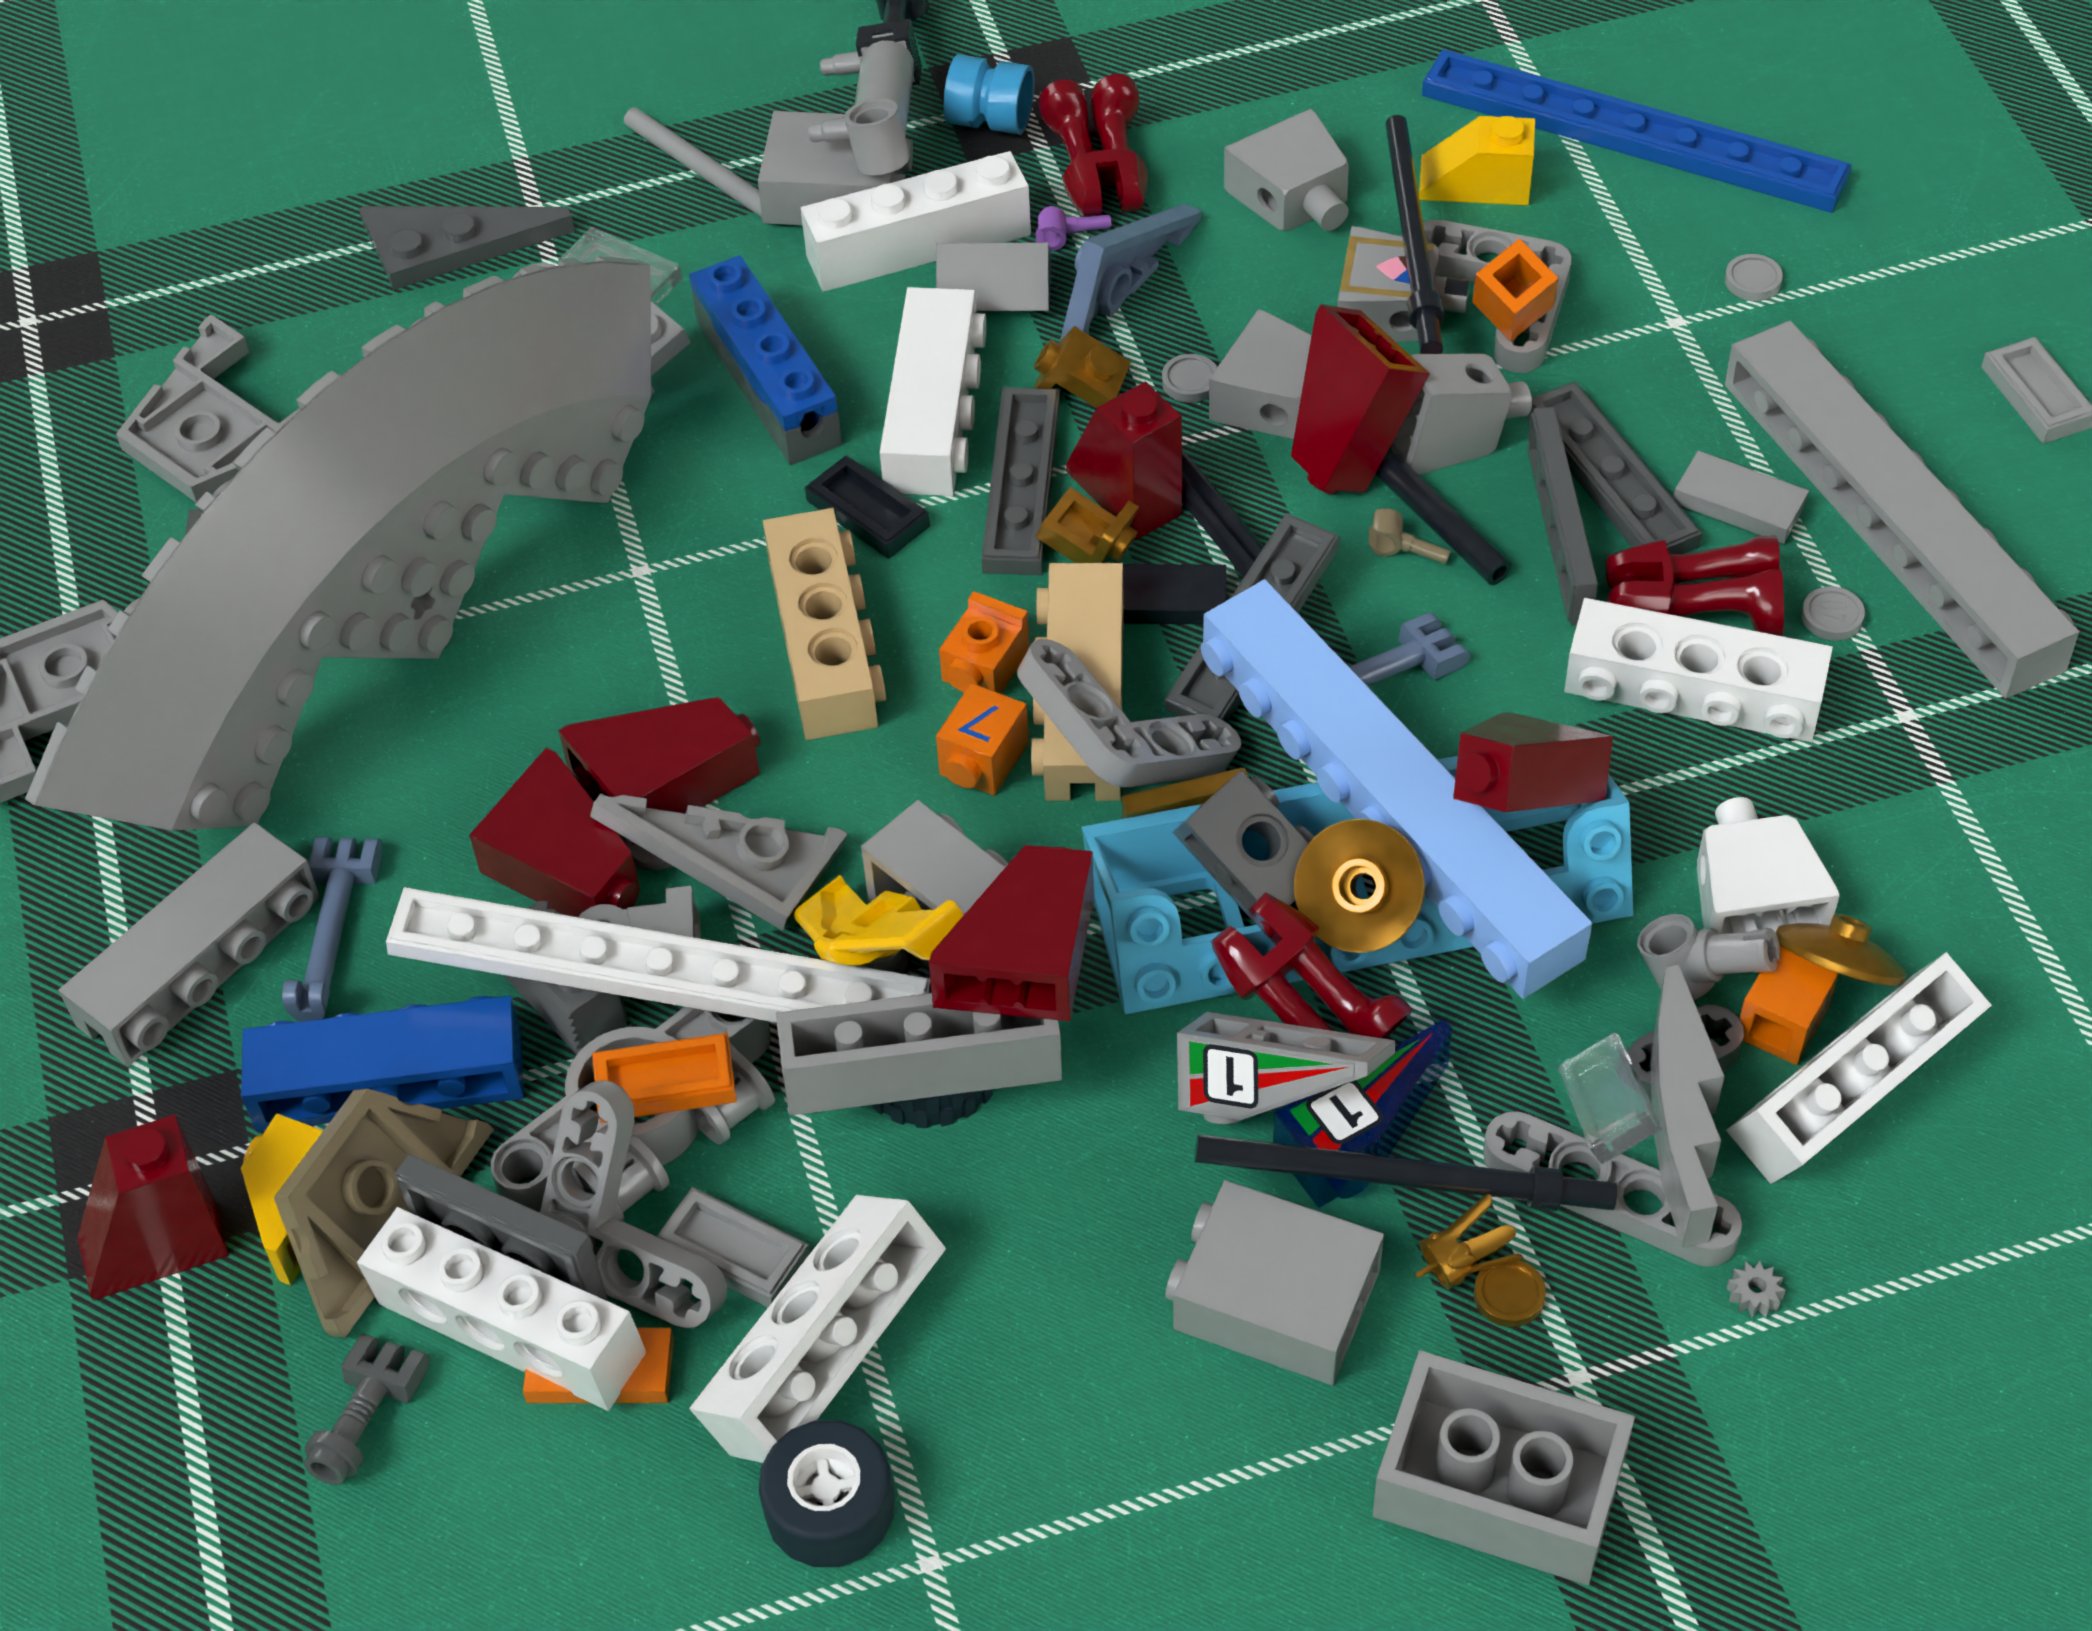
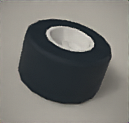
[759,1420,895,1567]

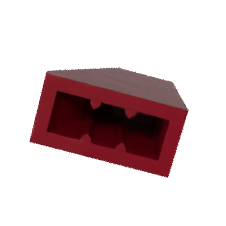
[1291,304,1430,494]
[1066,381,1182,541]
[558,697,760,844]
[1453,712,1613,812]
[469,748,640,917]
[929,845,1094,1021]
[77,1114,229,1301]

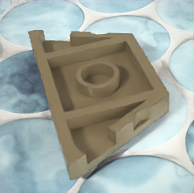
[273,1089,494,1338]

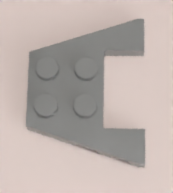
[116,314,301,503]
[0,600,118,803]

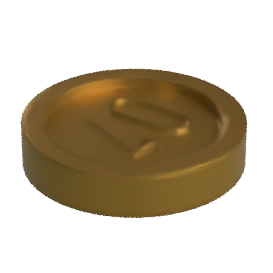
[1474,1260,1546,1327]

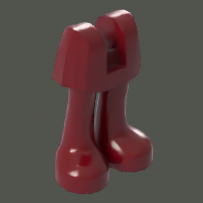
[1038,74,1148,217]
[1605,535,1784,637]
[1211,892,1413,1094]

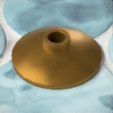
[1294,819,1426,953]
[1776,914,1907,986]

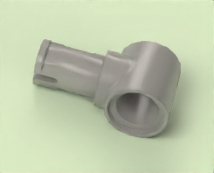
[1637,914,1780,1000]

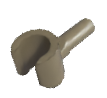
[1368,508,1451,565]

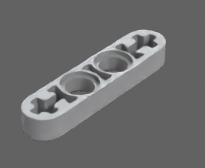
[1483,1111,1743,1267]

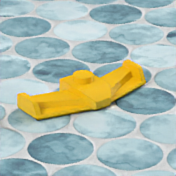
[793,875,964,965]

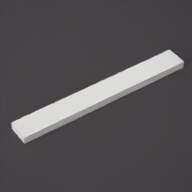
[386,887,930,1023]

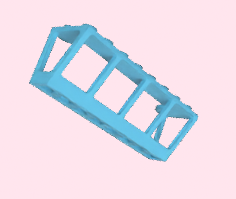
[1082,756,1633,1014]

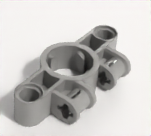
[491,1007,775,1221]

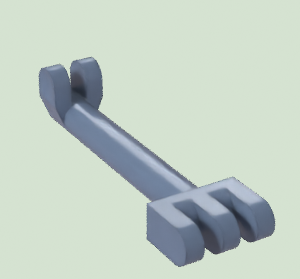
[1349,613,1471,686]
[282,837,382,1022]

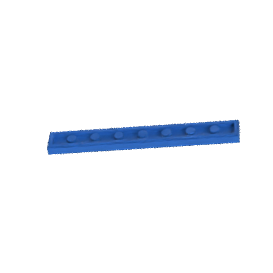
[1422,49,1852,213]

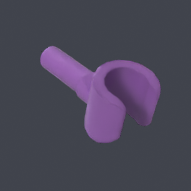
[1036,206,1111,251]

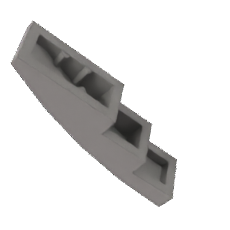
[1650,964,1725,1248]

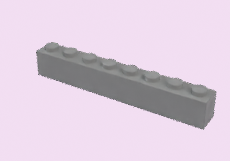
[1725,320,2080,699]

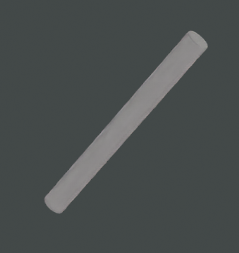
[624,107,762,218]

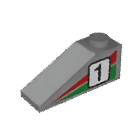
[1177,1012,1395,1124]

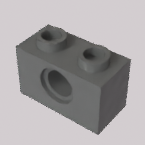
[1172,770,1315,925]

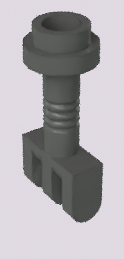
[304,1334,430,1485]

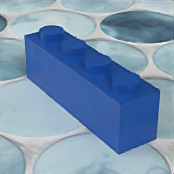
[241,996,524,1132]

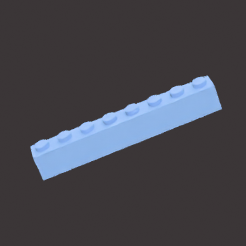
[1201,579,1592,999]

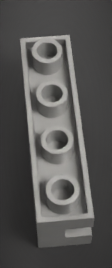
[58,822,320,1067]

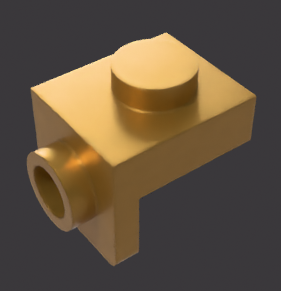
[1033,326,1131,408]
[1035,487,1139,563]

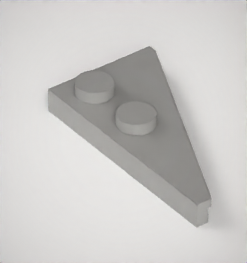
[590,794,848,931]

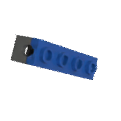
[689,255,842,465]

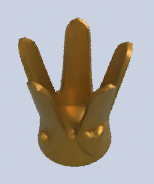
[1415,1194,1524,1290]

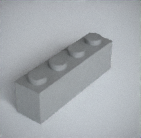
[776,993,1062,1116]

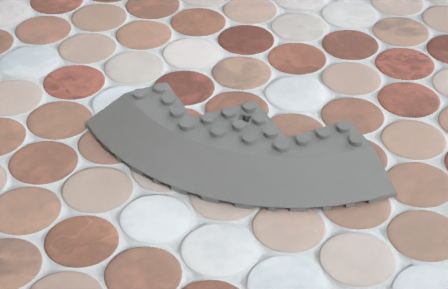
[25,256,651,831]

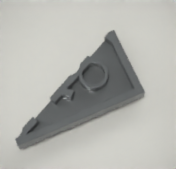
[359,206,575,290]

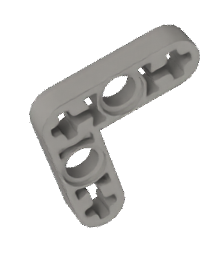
[1423,220,1572,373]
[1017,639,1241,787]
[540,1080,727,1328]

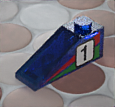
[1273,1019,1452,1208]

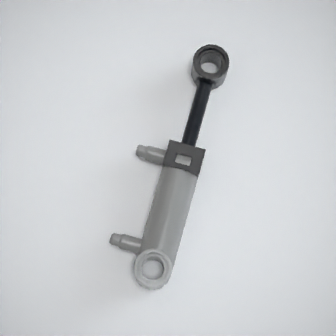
[808,0,930,176]

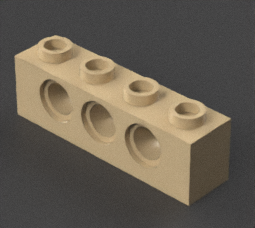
[762,508,886,741]

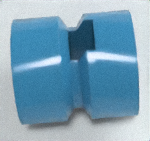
[943,54,1035,135]

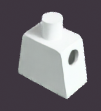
[1697,797,1840,934]

